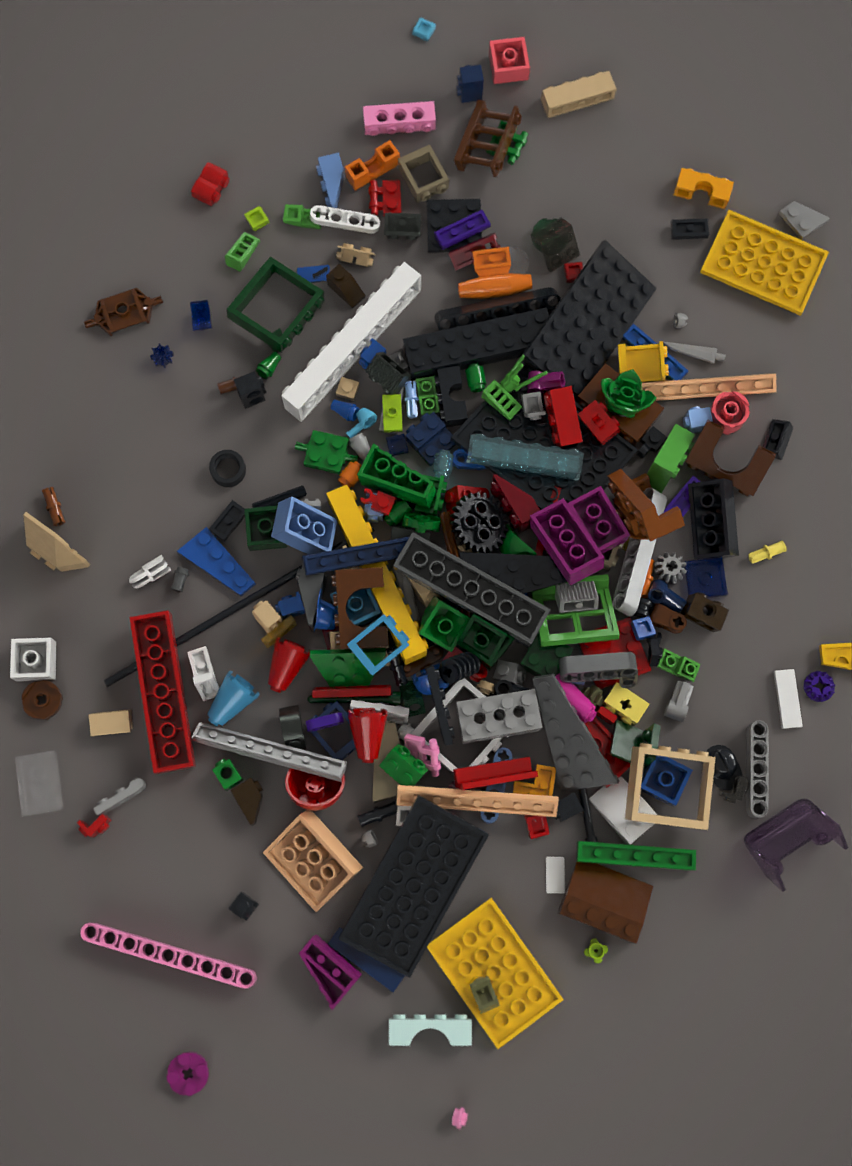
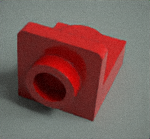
[523,815,550,839]

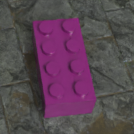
[530,498,604,586]

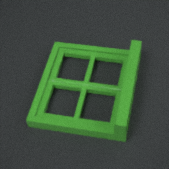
[531,574,620,647]

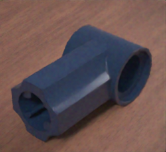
[648,579,687,613]

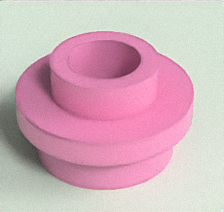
[452,1107,468,1129]

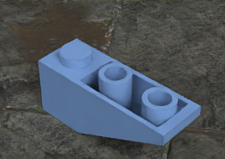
[316,153,344,208]

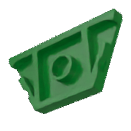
[310,648,386,687]

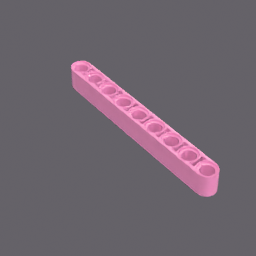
[80,923,257,988]

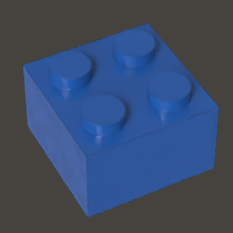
[641,756,693,806]

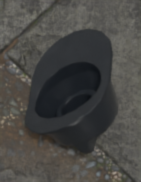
[706,745,742,791]

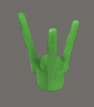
[501,354,548,392]

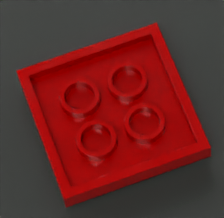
[578,617,652,689]

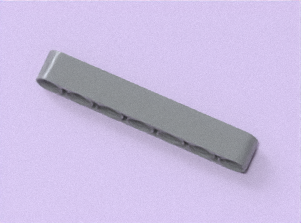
[612,487,667,616]

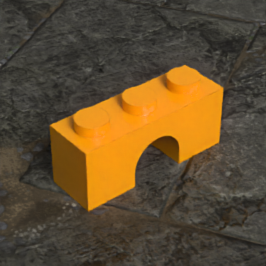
[673,168,734,209]

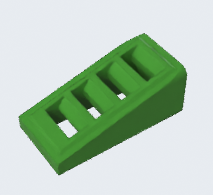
[225,232,260,272]
[481,380,522,421]

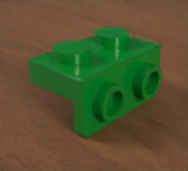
[415,474,447,516]
[379,744,428,786]

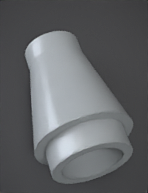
[349,433,370,462]

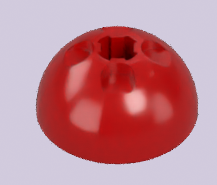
[285,768,345,811]

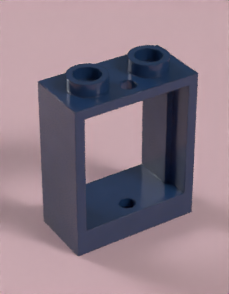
[311,701,356,761]

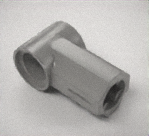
[664,681,694,723]

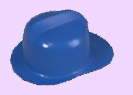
[313,588,338,633]

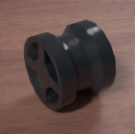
[634,598,653,618]

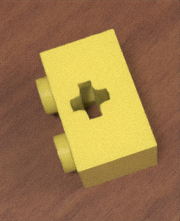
[602,682,650,726]

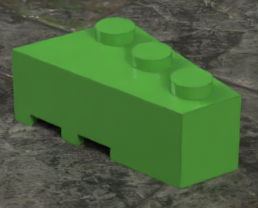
[647,424,695,494]

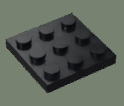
[427,199,482,253]

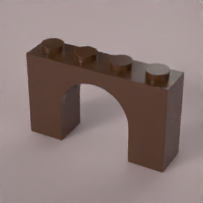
[577,363,664,447]
[685,420,776,496]
[332,567,388,649]

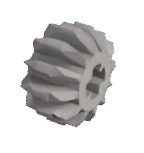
[654,552,687,584]

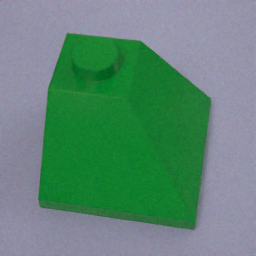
[418,595,471,652]

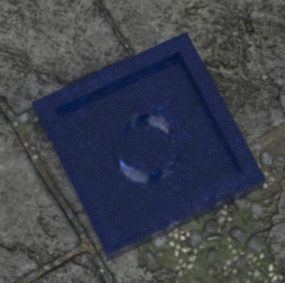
[684,558,728,598]

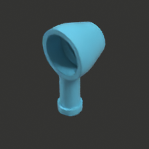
[346,408,378,439]

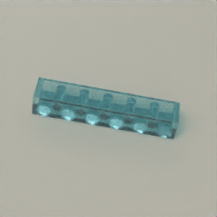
[466,434,584,480]

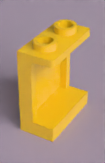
[618,341,669,382]

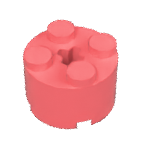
[710,391,750,435]

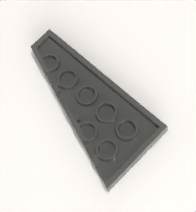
[533,674,620,792]

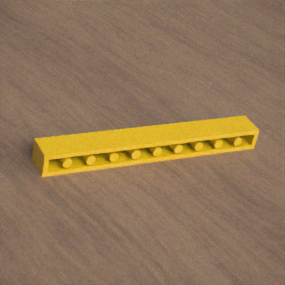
[326,485,429,665]

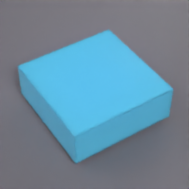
[412,17,436,41]

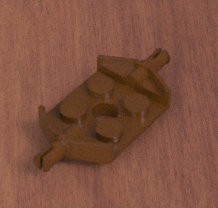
[84,288,163,336]

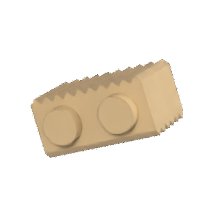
[252,601,284,636]

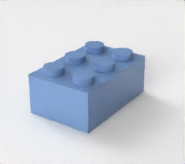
[271,496,338,555]

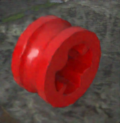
[469,664,487,682]

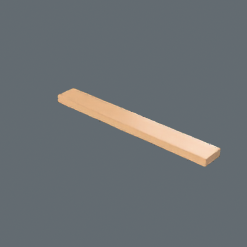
[642,373,776,401]
[396,785,559,817]

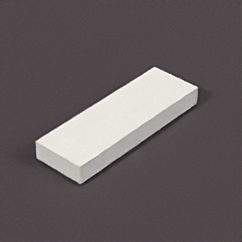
[773,669,803,729]

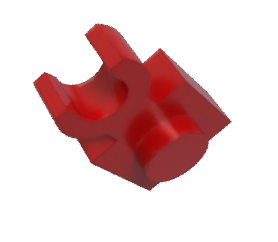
[360,488,396,517]

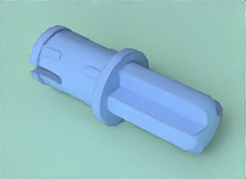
[404,381,419,419]

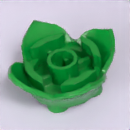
[601,369,657,418]

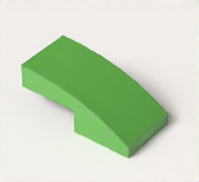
[283,204,321,229]

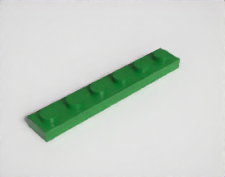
[576,841,696,871]

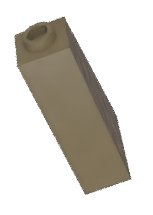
[372,720,400,803]

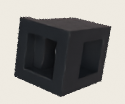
[228,892,259,921]

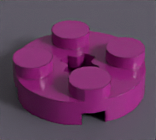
[167,1052,209,1096]

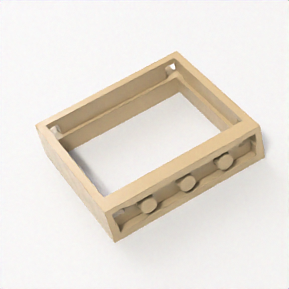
[625,743,715,830]

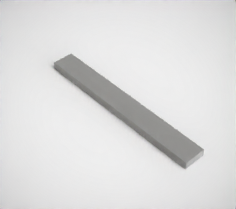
[191,722,347,782]

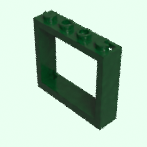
[226,256,325,353]

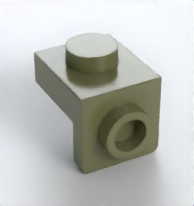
[469,976,500,1014]

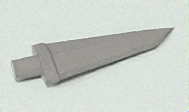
[663,342,726,364]

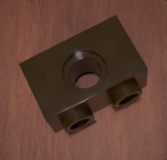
[681,592,729,632]

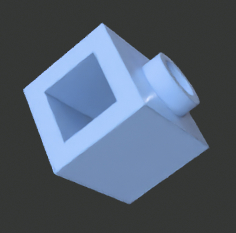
[683,406,713,433]

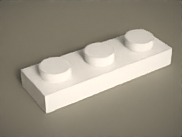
[350,700,409,725]

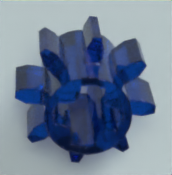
[150,343,174,368]

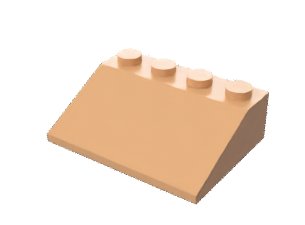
[263,810,363,912]

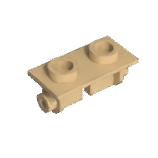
[336,243,375,267]

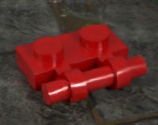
[368,180,401,217]

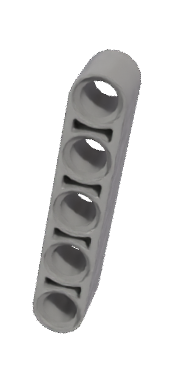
[746,720,769,819]

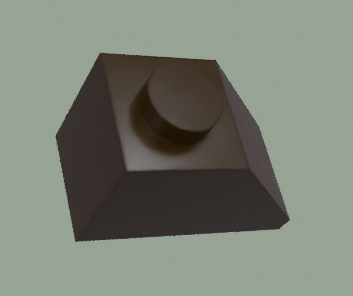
[326,264,366,309]
[230,778,263,826]

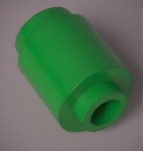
[465,364,486,393]
[383,499,412,526]

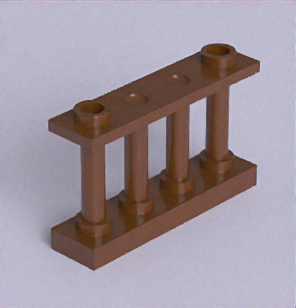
[454,99,522,177]

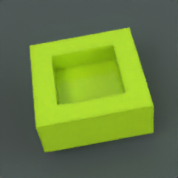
[244,206,269,231]

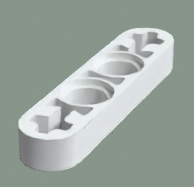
[310,205,380,234]

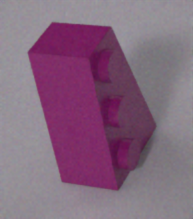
[299,934,362,1010]

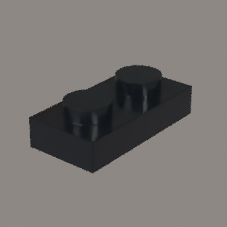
[671,218,709,239]
[209,500,245,542]

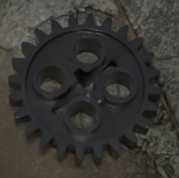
[450,492,509,553]

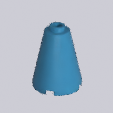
[207,671,260,726]

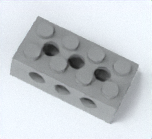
[456,689,542,744]

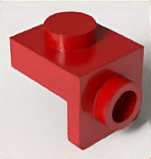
[77,814,112,838]

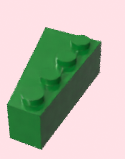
[357,443,437,509]

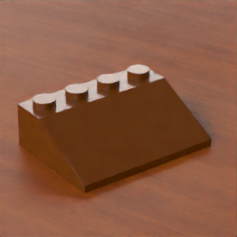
[558,862,653,944]

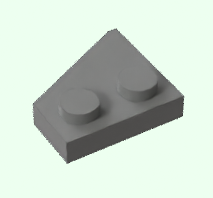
[779,201,830,240]

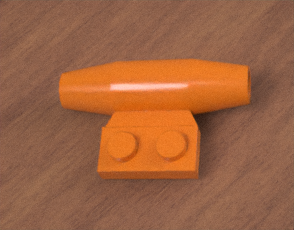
[458,247,532,299]

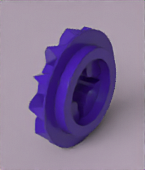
[804,671,835,702]

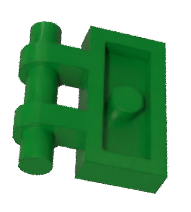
[486,120,528,165]

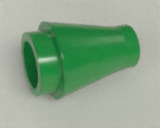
[256,352,281,379]

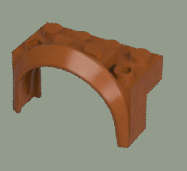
[608,469,685,542]

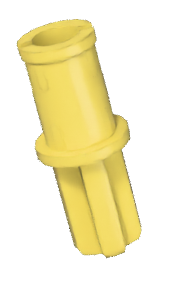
[748,541,787,564]

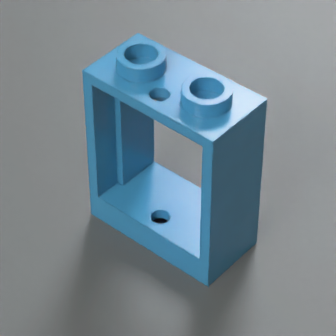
[347,614,410,675]

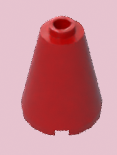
[268,636,310,693]
[348,708,388,763]

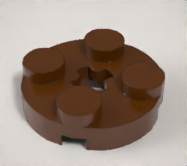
[22,680,63,720]

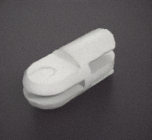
[129,555,171,589]

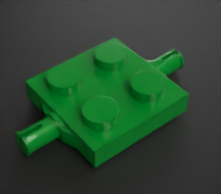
[295,430,359,474]

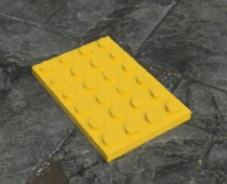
[700,210,829,316]
[427,898,564,1049]

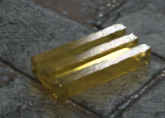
[261,615,297,648]

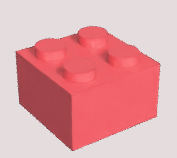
[489,37,530,84]

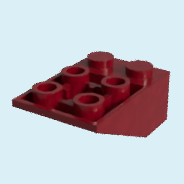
[490,474,540,534]

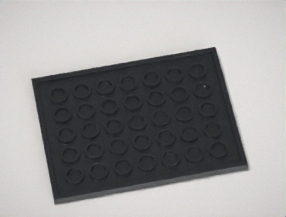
[451,361,638,510]

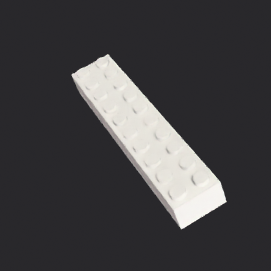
[281,262,421,422]

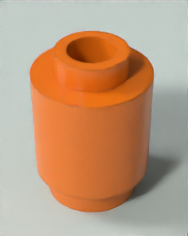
[337,461,362,489]

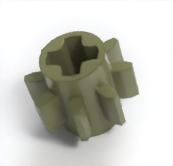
[581,685,605,707]

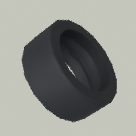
[209,450,246,487]

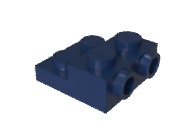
[405,412,456,466]

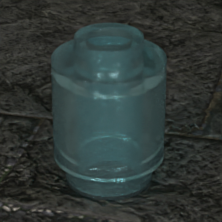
[433,450,454,479]

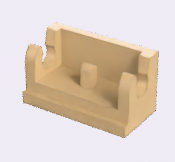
[89,709,133,736]

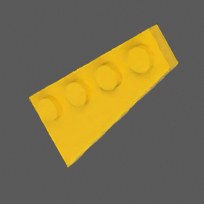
[819,643,852,670]

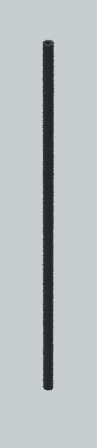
[104,525,375,687]

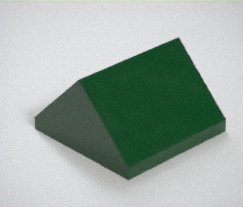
[457,614,508,664]

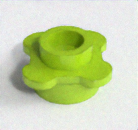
[584,938,608,963]

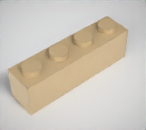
[541,71,616,118]

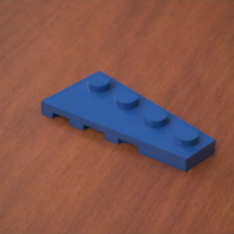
[177,527,256,596]

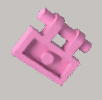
[404,734,441,777]

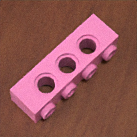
[363,101,436,136]

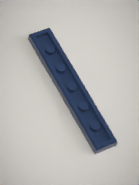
[302,537,409,576]

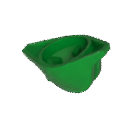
[500,524,537,555]

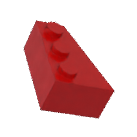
[542,386,583,448]

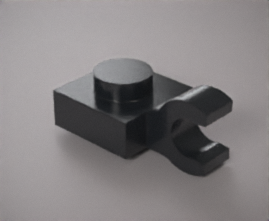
[637,426,668,459]
[646,632,663,667]

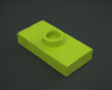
[382,394,403,432]

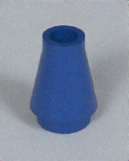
[330,399,360,421]

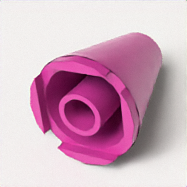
[555,673,597,723]

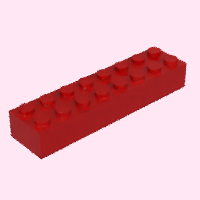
[129,610,196,774]

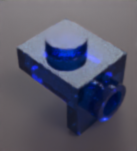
[190,300,212,331]

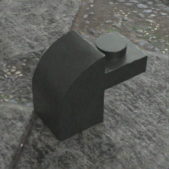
[279,705,307,750]

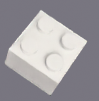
[10,638,56,681]

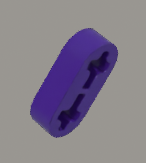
[305,712,344,732]

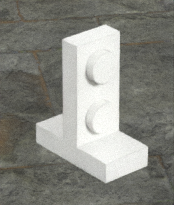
[187,646,220,701]

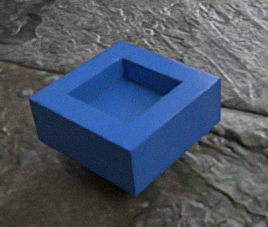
[630,616,656,641]

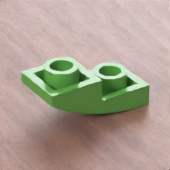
[416,376,440,415]
[657,648,701,682]

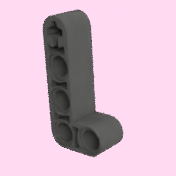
[559,652,638,688]

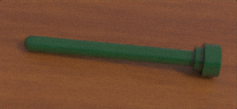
[307,691,401,706]

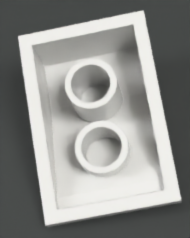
[589,776,657,845]

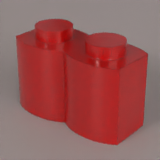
[191,162,229,207]

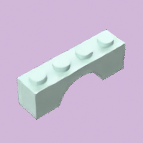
[389,1014,472,1046]

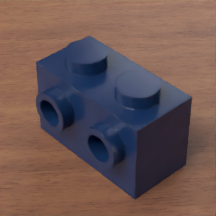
[456,65,484,103]

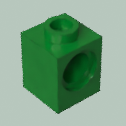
[212,759,244,791]

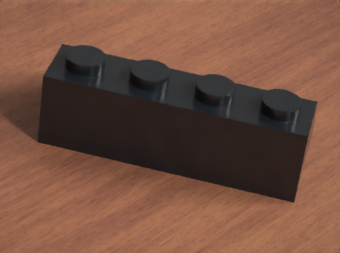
[688,479,739,559]

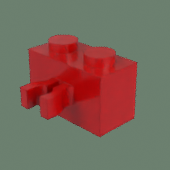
[578,400,620,446]

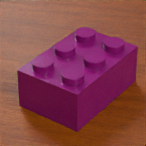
[567,486,630,554]

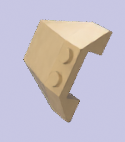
[23,512,90,572]

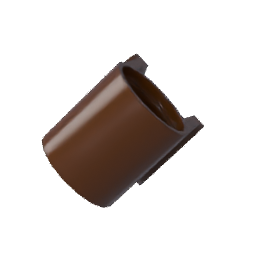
[649,603,687,634]

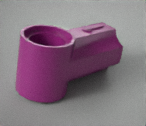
[527,371,565,394]

